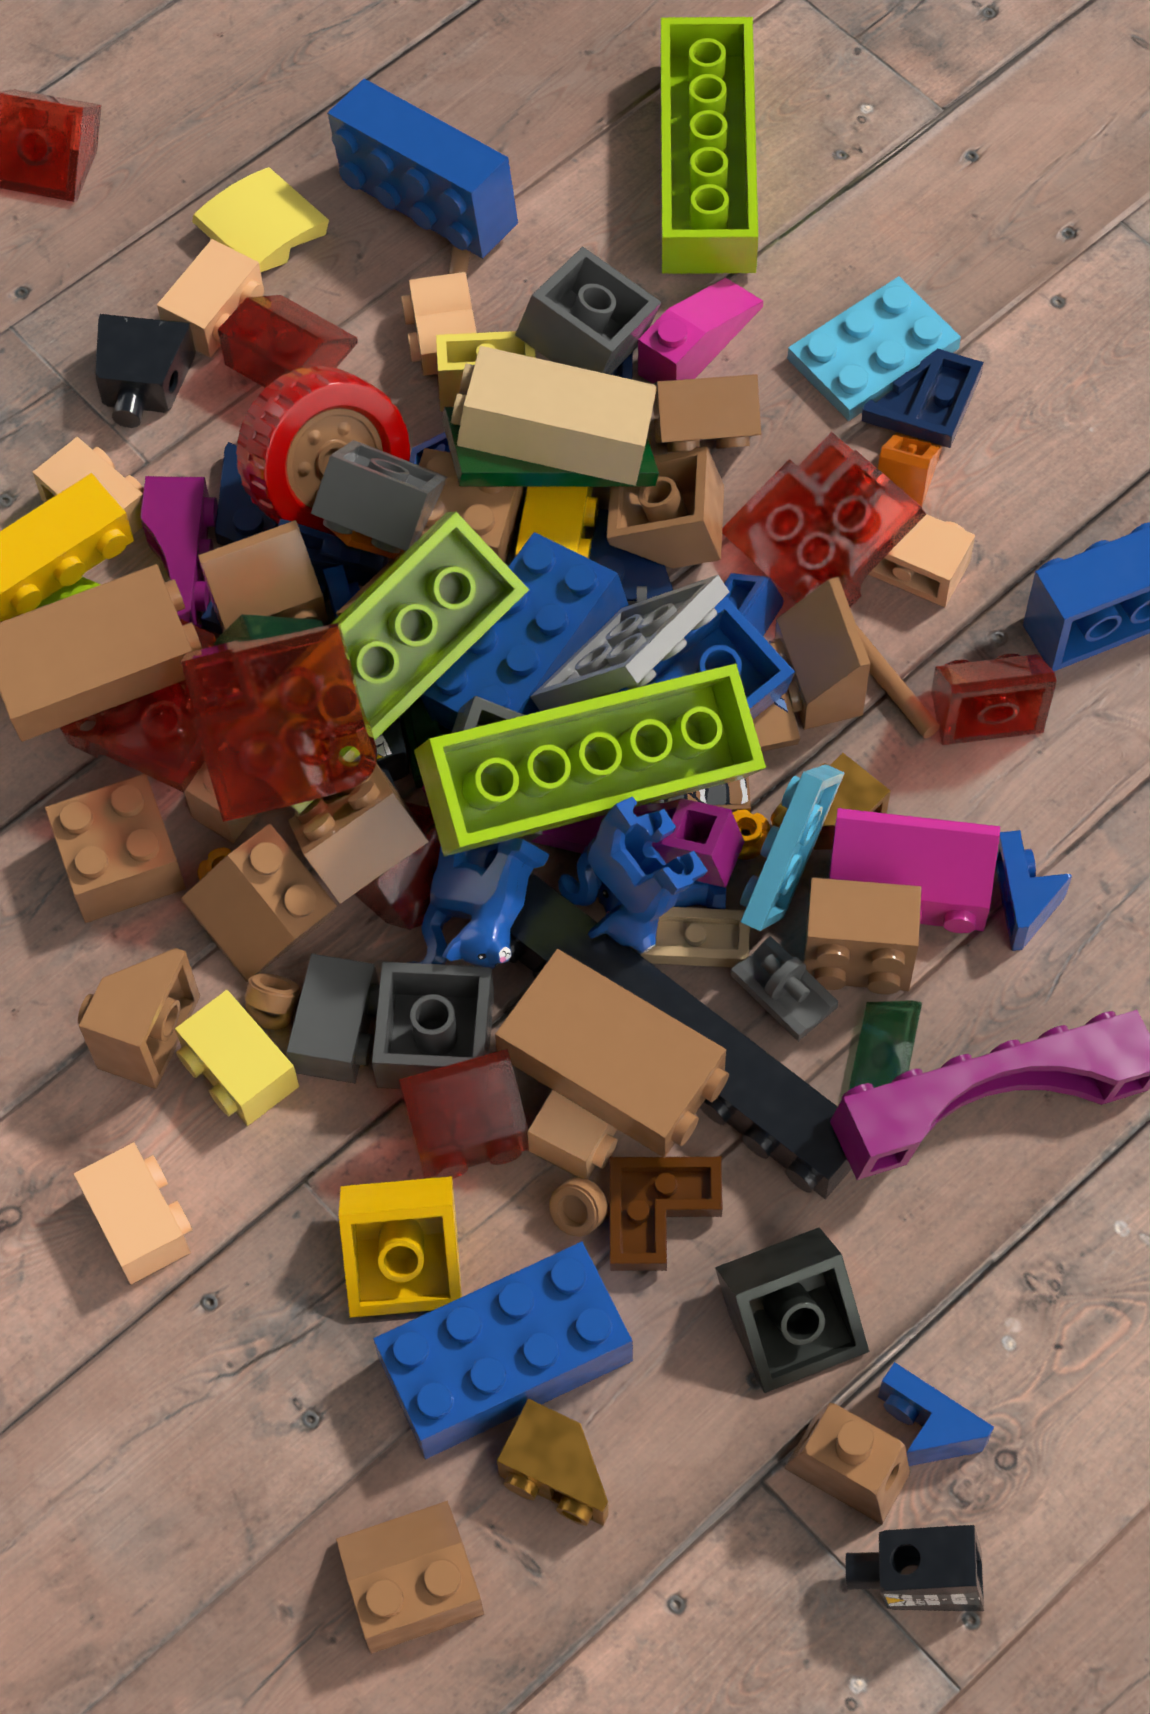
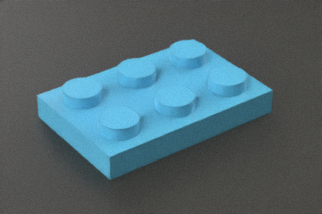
[787,276,961,421]
[740,764,845,931]

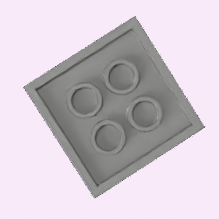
[530,575,730,711]

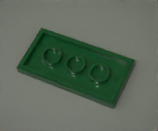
[442,407,659,487]

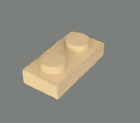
[641,907,750,967]

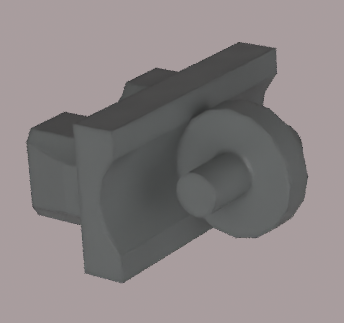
[731,936,839,1042]

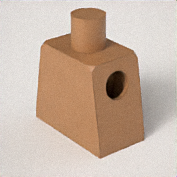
[785,1403,910,1525]

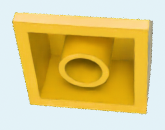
[338,1176,462,1318]

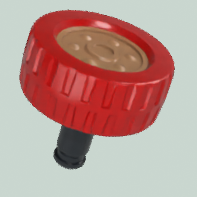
[236,366,410,536]

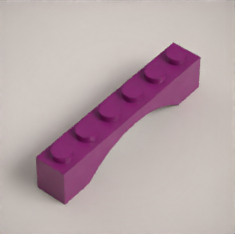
[115,476,218,763]
[422,786,745,888]
[830,1010,1150,1180]

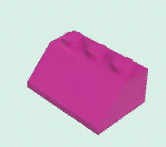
[829,808,1001,933]

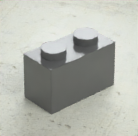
[286,953,380,1084]

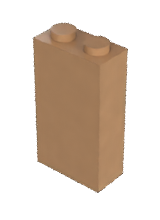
[0,564,203,742]
[495,949,729,1158]

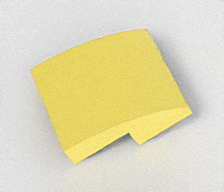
[192,167,329,272]

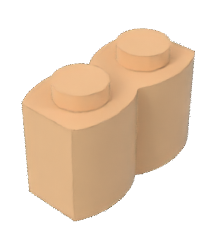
[401,272,477,376]

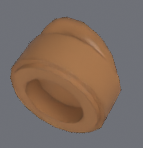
[244,974,301,1030]
[549,1177,610,1237]

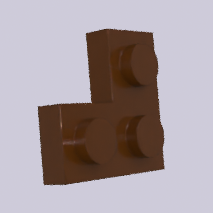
[610,1156,723,1271]

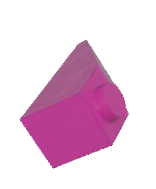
[638,278,763,384]

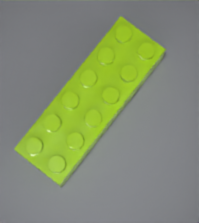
[660,17,758,274]
[219,512,529,814]
[414,663,766,856]

